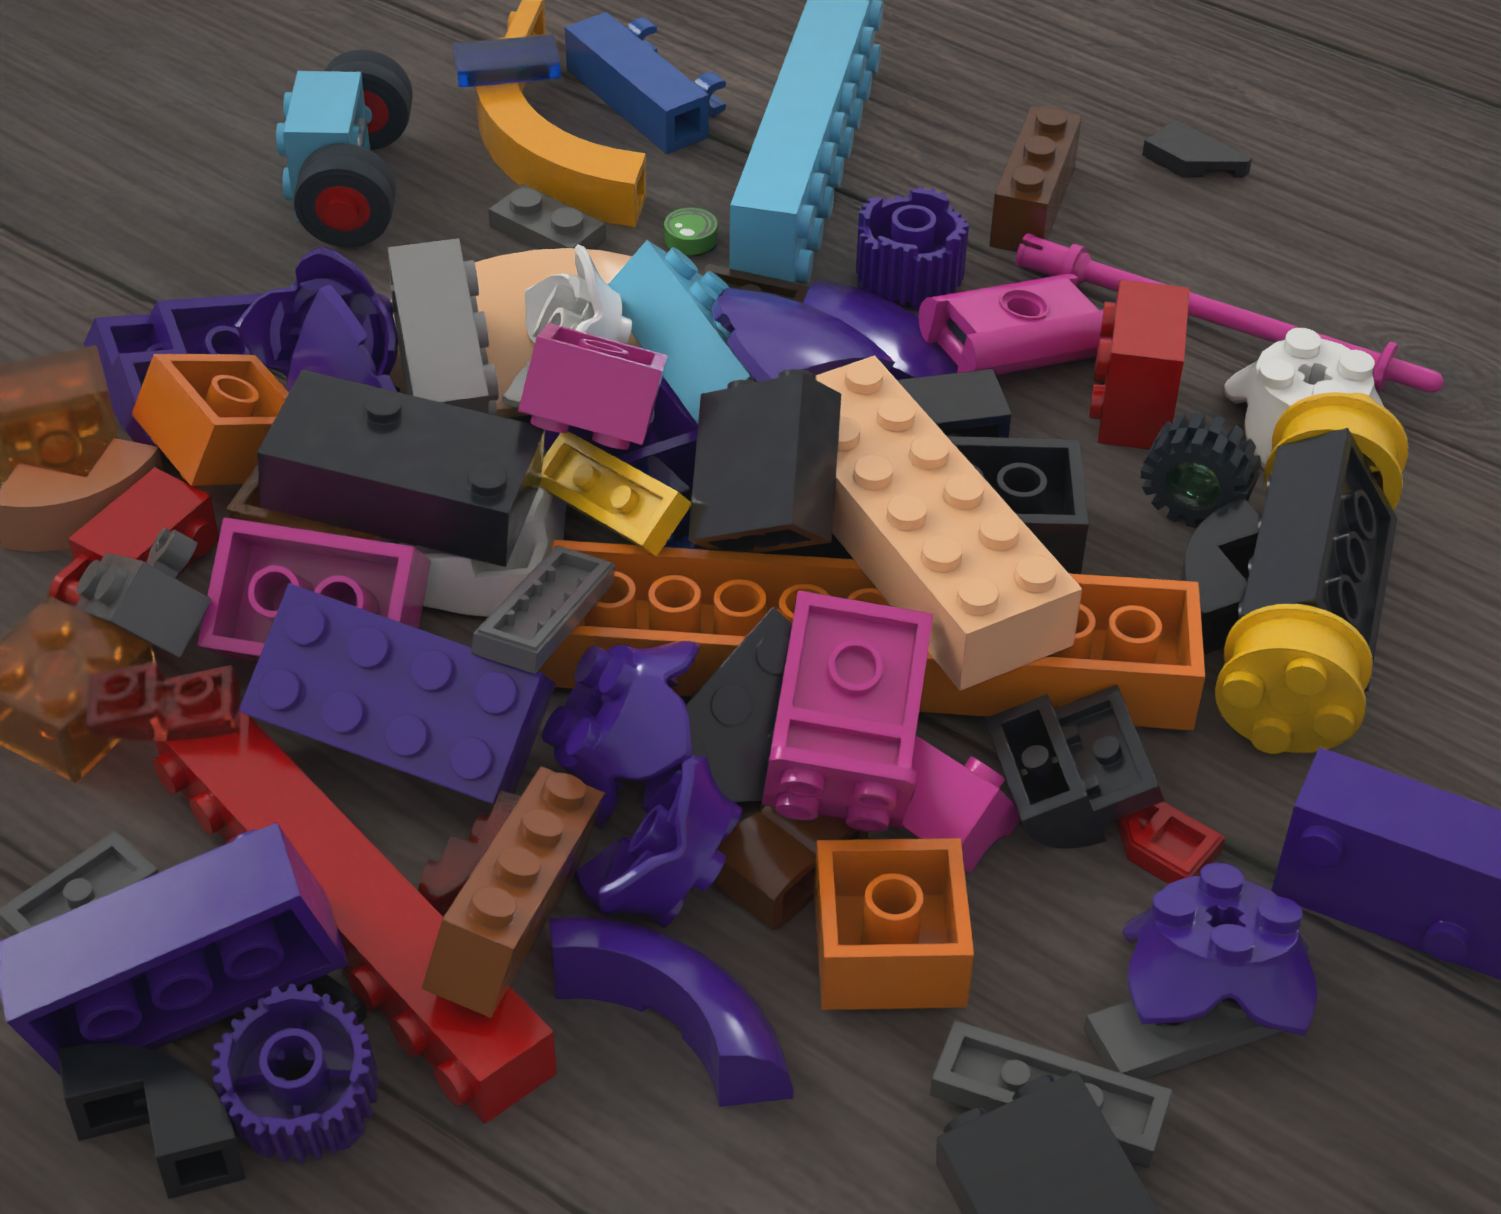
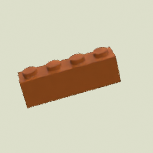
[421,766,605,1018]

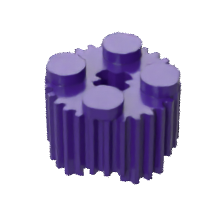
[856,186,969,312]
[211,984,379,1163]

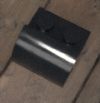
[985,685,1165,848]

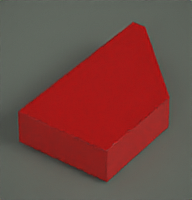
[1116,802,1225,884]

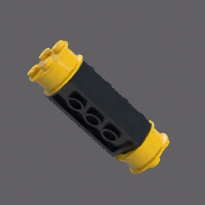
[1215,392,1409,754]

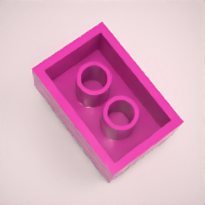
[197,517,431,663]

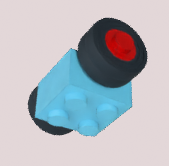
[276,50,413,247]

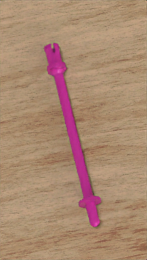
[1016,233,1444,393]

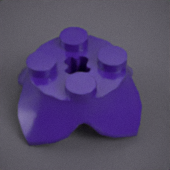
[235,247,398,381]
[542,641,701,830]
[574,754,742,928]
[1122,863,1317,1036]

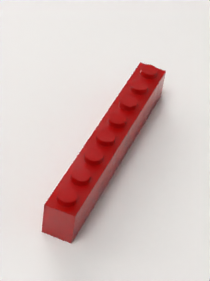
[153,689,557,1124]

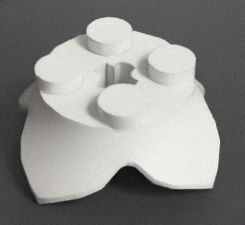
[501,244,632,408]
[1224,328,1384,469]

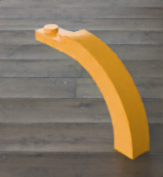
[474,0,647,227]

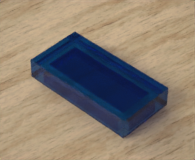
[452,34,561,88]

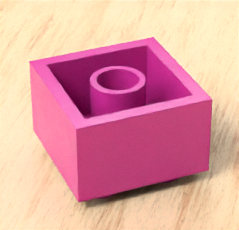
[518,323,668,450]

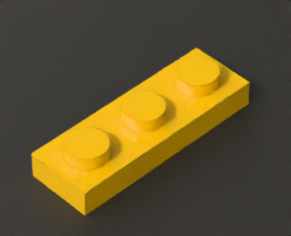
[539,431,691,557]

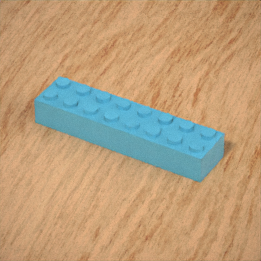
[729,0,884,284]

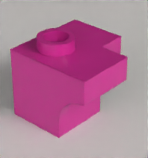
[901,736,1021,874]

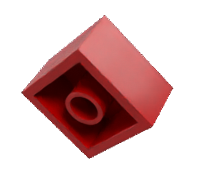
[1089,279,1190,450]

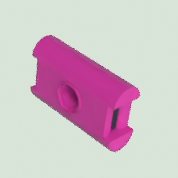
[918,274,1110,376]

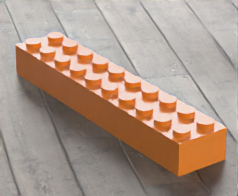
[538,540,1205,731]

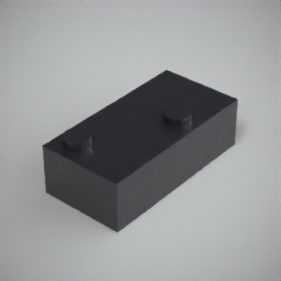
[257,369,545,567]

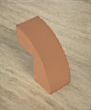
[0,438,164,552]

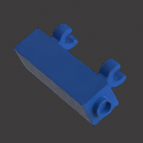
[565,12,726,154]

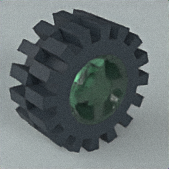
[1140,413,1261,528]

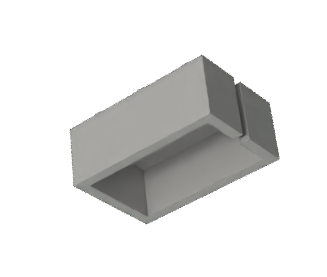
[387,238,499,416]

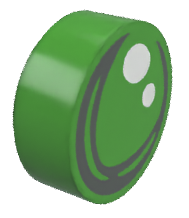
[664,207,718,256]

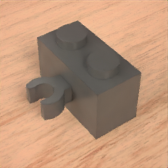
[74,528,212,658]

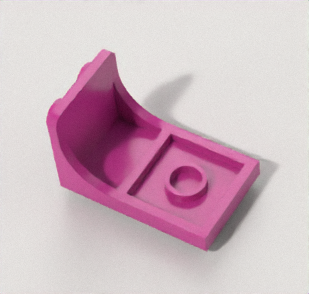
[761,590,933,832]

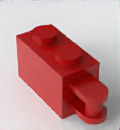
[49,467,219,621]

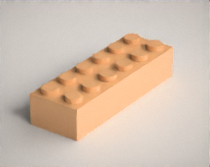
[816,355,1082,691]

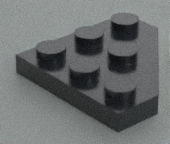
[685,607,922,802]

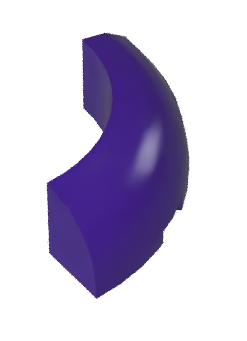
[549,917,794,1107]

